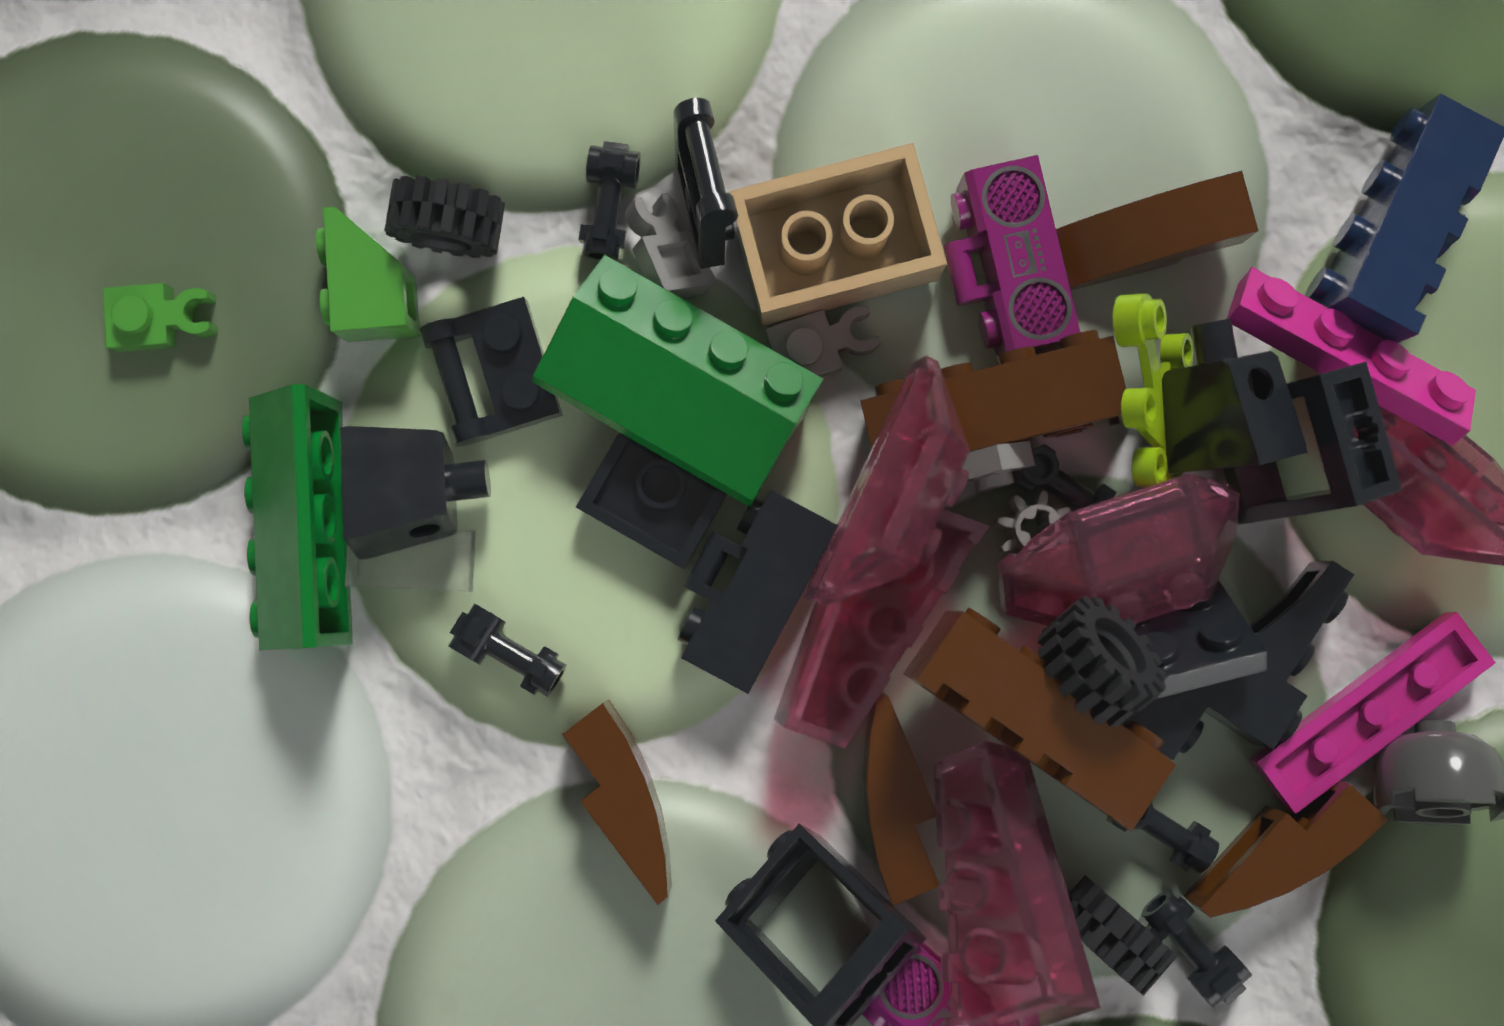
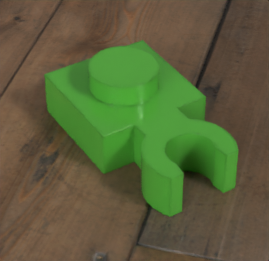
[103,283,218,352]

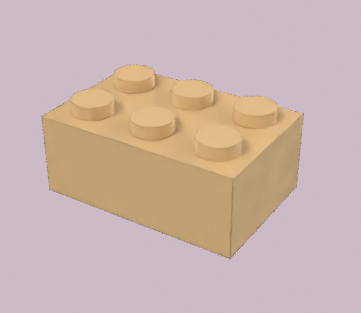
[729,143,947,327]

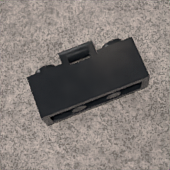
[677,490,838,694]

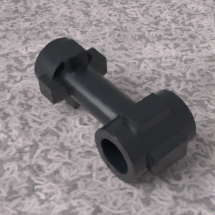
[578,141,641,261]
[1012,444,1125,535]
[448,603,567,697]
[1106,802,1219,873]
[1141,891,1252,1009]

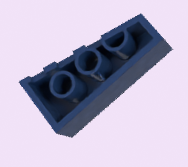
[1305,93,1504,343]

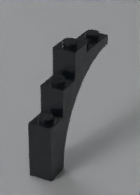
[1057,560,1354,760]

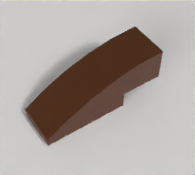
[1056,171,1259,290]
[863,693,940,906]
[562,699,672,905]
[1183,781,1388,918]

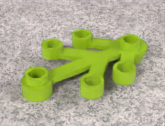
[1113,293,1194,524]

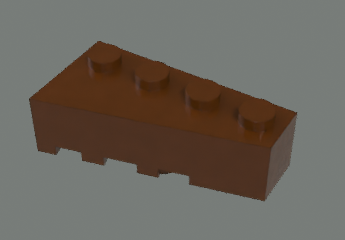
[860,330,1126,476]
[903,608,1177,831]

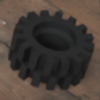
[384,176,505,258]
[1037,596,1167,727]
[1052,875,1177,996]

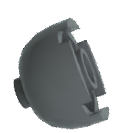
[1373,720,1504,825]

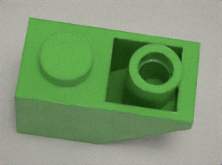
[316,207,420,342]

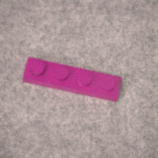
[1227,267,1476,446]
[1249,612,1496,814]

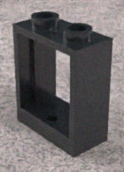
[1223,362,1402,525]
[715,823,927,1026]

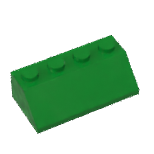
[532,255,823,507]
[242,384,353,651]

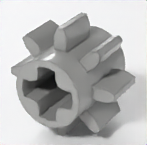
[993,491,1075,568]

